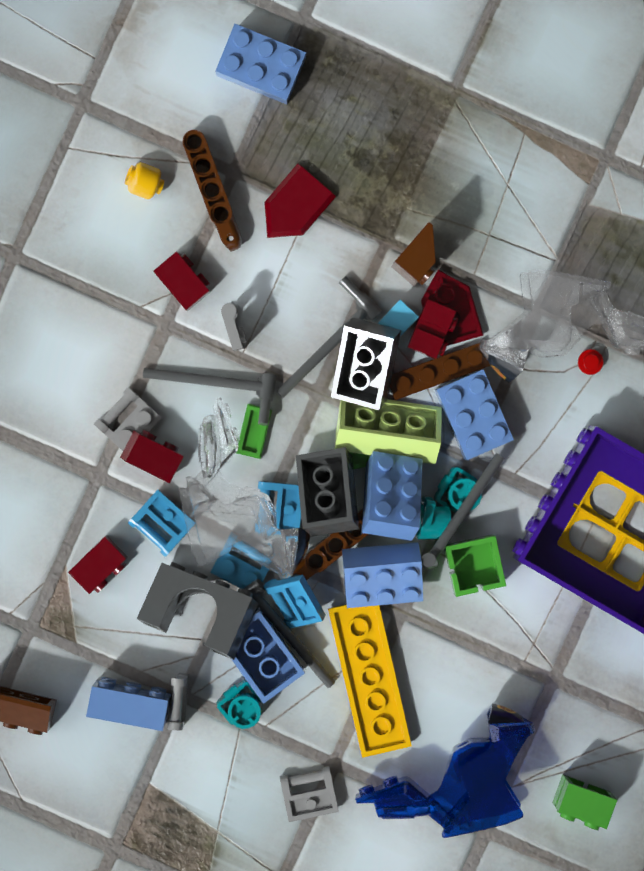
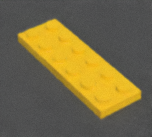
[328,604,412,758]

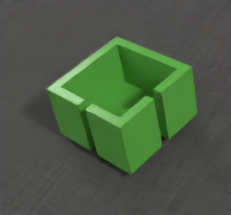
[444,534,506,597]
[552,774,617,830]

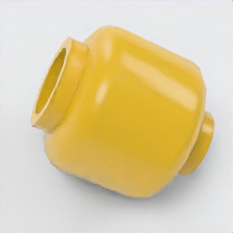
[125,162,164,199]

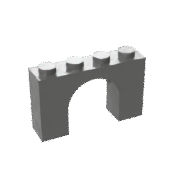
[137,562,259,660]

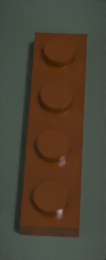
[390,342,491,400]

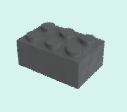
[331,317,401,410]
[296,447,360,537]

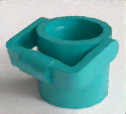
[434,466,482,513]
[416,496,451,540]
[216,680,262,729]

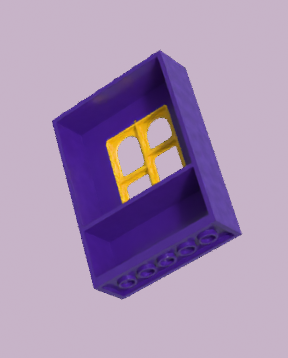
[512,426,644,634]

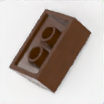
[391,222,435,286]
[0,686,57,735]

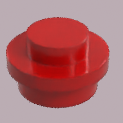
[577,349,603,375]

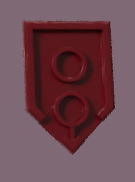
[264,163,336,238]
[421,269,484,346]

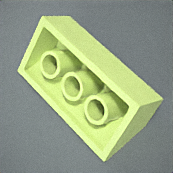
[335,399,442,464]

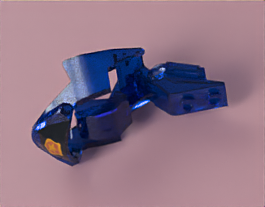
[355,703,535,838]

